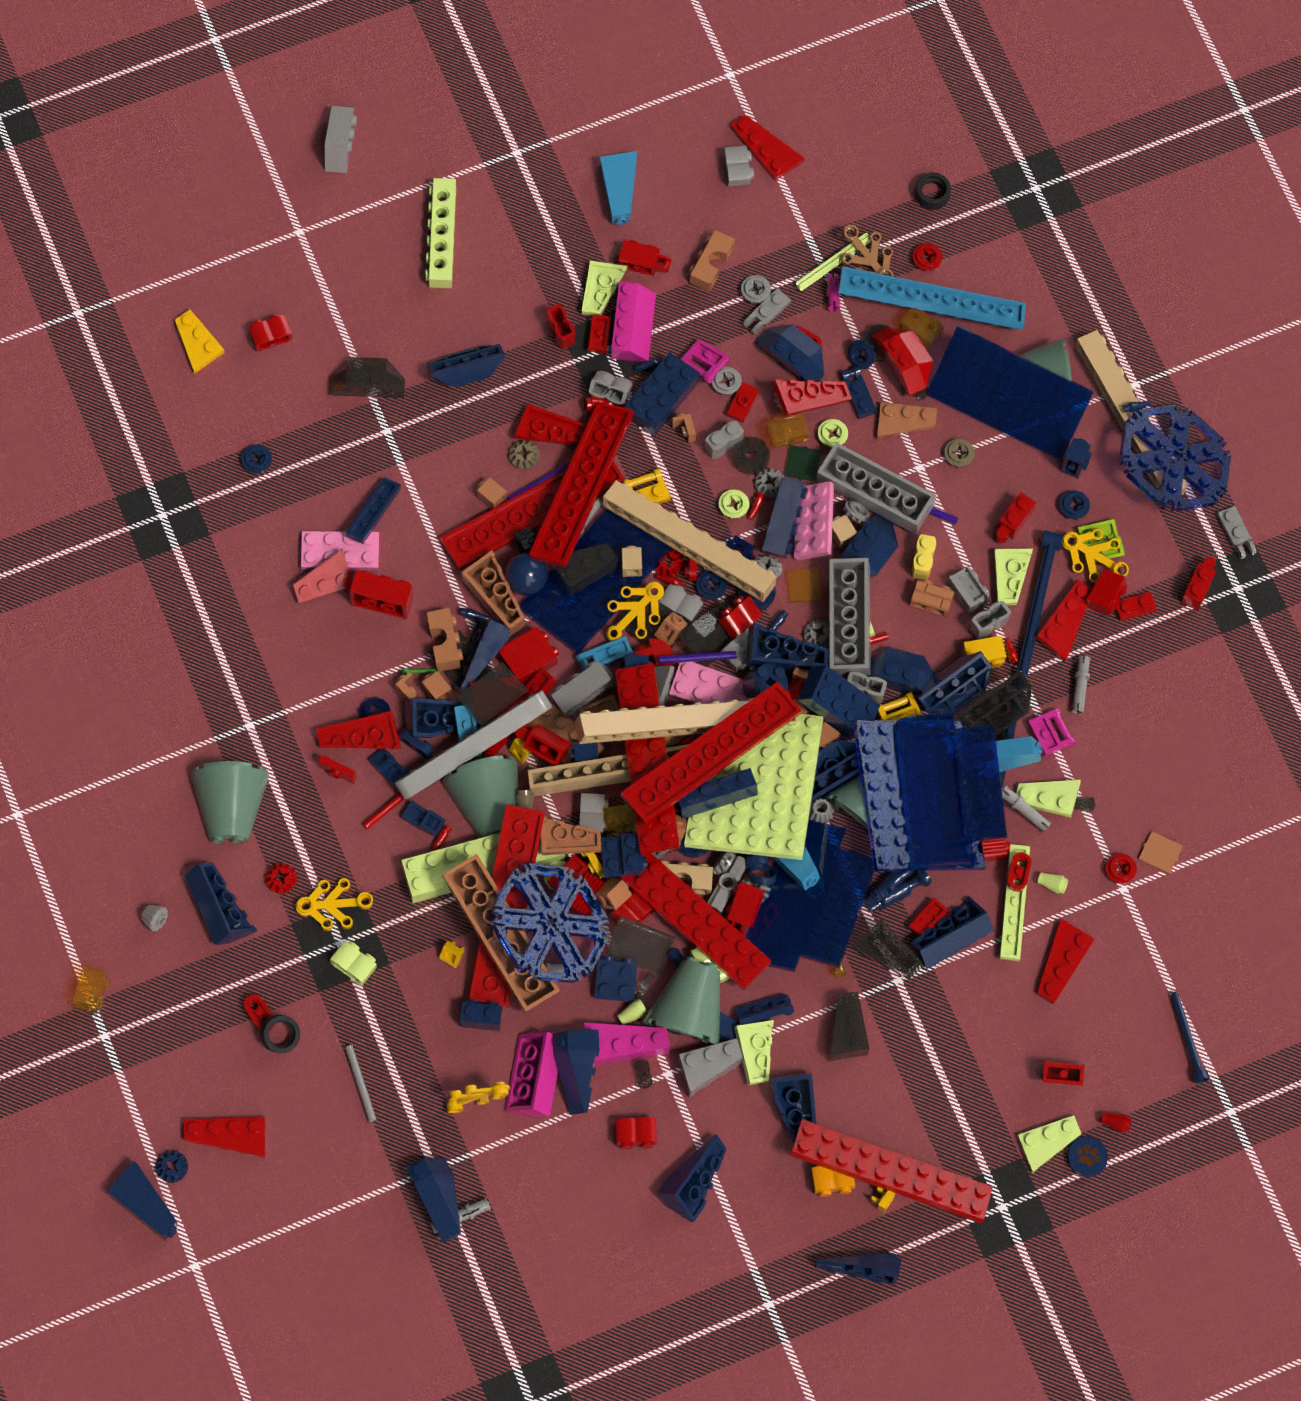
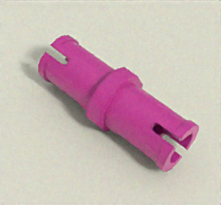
[827,274,841,312]

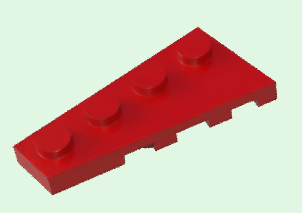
[514,404,587,446]
[184,1117,266,1158]

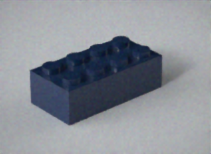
[624,352,700,437]
[797,665,880,739]

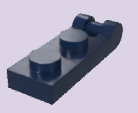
[840,365,877,419]
[735,994,794,1025]

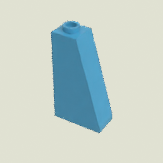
[599,151,637,225]
[959,736,1042,778]
[772,847,820,891]

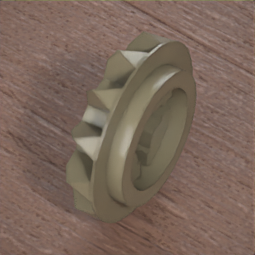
[944,439,975,468]
[509,440,540,469]

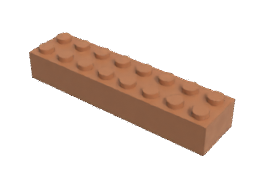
[442,854,560,1013]

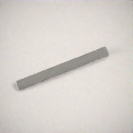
[345,1045,377,1122]

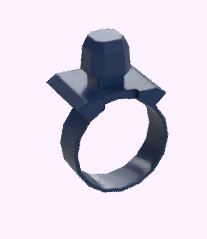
[745,854,777,886]

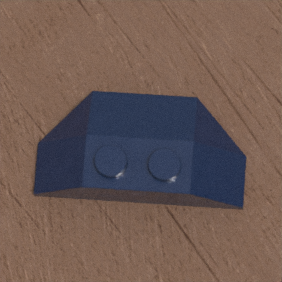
[754,324,824,382]
[427,344,505,387]
[840,514,898,577]
[866,646,935,696]
[918,651,992,714]
[811,740,876,802]

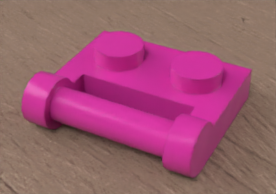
[681,339,729,383]
[1028,709,1076,757]

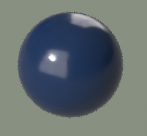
[505,552,548,596]

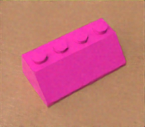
[611,281,656,362]
[505,1032,558,1117]

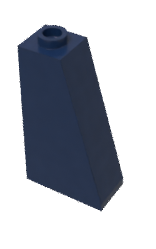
[107,1161,178,1241]

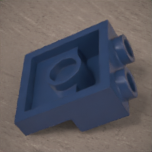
[601,833,647,878]
[594,955,638,1002]

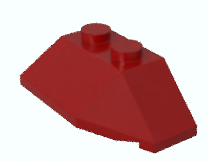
[871,327,933,397]

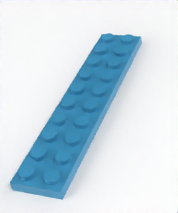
[838,266,1026,330]

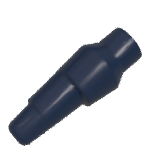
[635,359,662,371]
[1122,401,1151,413]
[460,608,489,619]
[769,610,789,630]

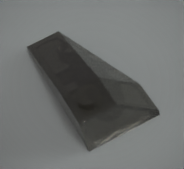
[676,594,736,667]

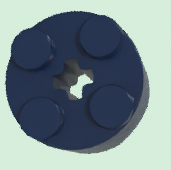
[743,664,788,699]

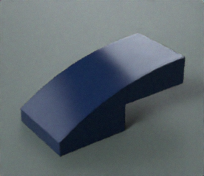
[368,749,409,788]
[400,800,446,837]

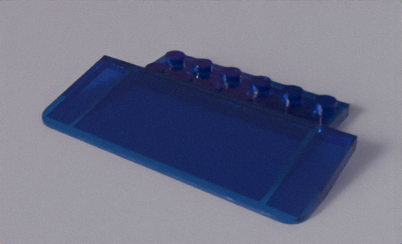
[895,713,1008,867]
[746,820,878,972]

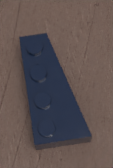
[747,622,829,671]

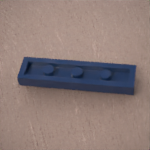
[346,477,401,544]

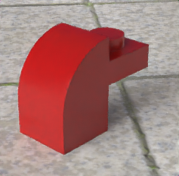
[632,639,677,667]

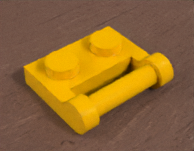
[623,468,671,504]
[877,692,925,737]

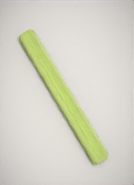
[795,233,870,291]

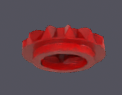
[912,243,942,272]
[653,547,684,576]
[1105,853,1137,884]
[265,862,297,894]

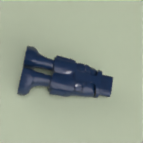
[863,854,932,913]

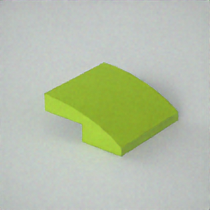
[1076,519,1125,562]

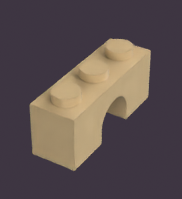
[661,861,713,896]

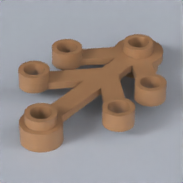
[841,225,894,277]

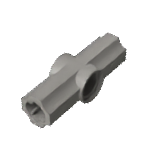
[707,855,747,914]

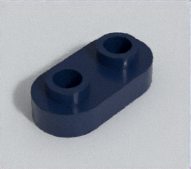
[398,729,433,759]

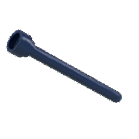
[1171,992,1210,1084]

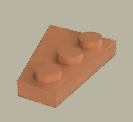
[877,402,937,439]
[541,817,602,855]

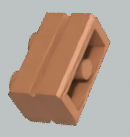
[910,580,955,617]

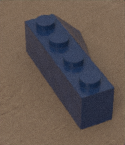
[762,477,808,559]
[677,768,758,819]
[184,863,257,945]
[911,896,994,969]

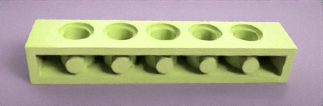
[426,178,456,288]

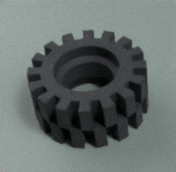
[513,527,536,553]

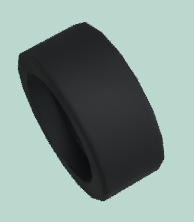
[915,172,951,210]
[260,1015,300,1053]

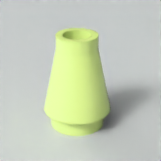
[1038,872,1068,894]
[617,999,648,1025]

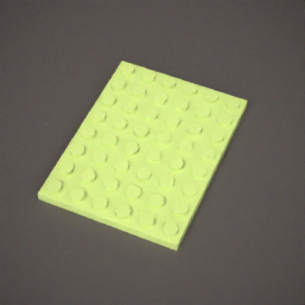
[684,714,824,860]

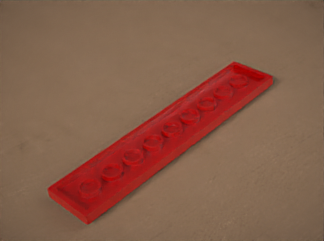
[529,401,633,568]
[440,461,625,571]
[615,663,681,855]
[621,682,802,825]
[469,804,545,1008]
[599,830,771,990]
[790,1119,993,1223]

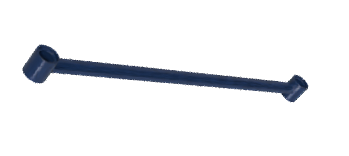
[982,530,1063,815]

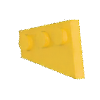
[175,309,225,374]

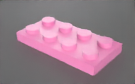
[794,481,834,561]
[301,531,379,570]
[669,662,749,704]

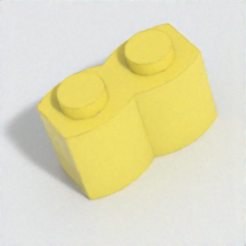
[912,534,936,580]

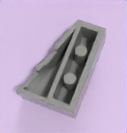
[325,106,357,173]
[551,661,618,717]
[678,1039,743,1098]

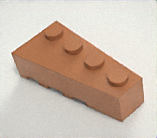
[462,550,525,637]

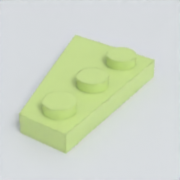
[582,261,627,316]
[994,549,1033,605]
[1016,780,1081,818]
[734,1020,774,1085]
[1017,1115,1081,1173]

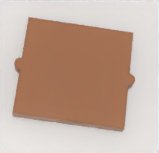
[1138,831,1183,875]

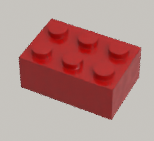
[350,570,413,619]

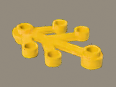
[1062,529,1129,583]
[606,582,664,641]
[296,878,373,931]
[446,1082,510,1113]

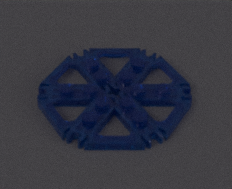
[1119,404,1231,512]
[491,863,610,983]

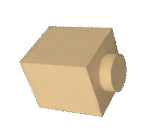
[832,515,857,549]
[622,546,642,577]

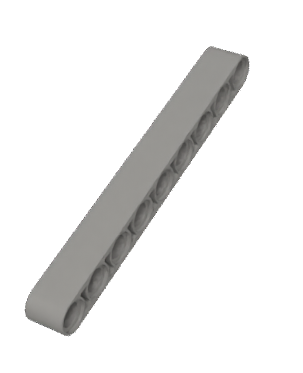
[394,690,552,800]

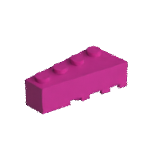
[584,1023,670,1067]

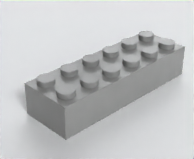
[817,442,936,534]
[830,558,871,676]

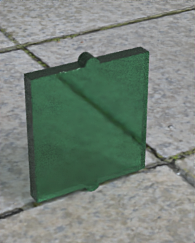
[785,445,821,482]

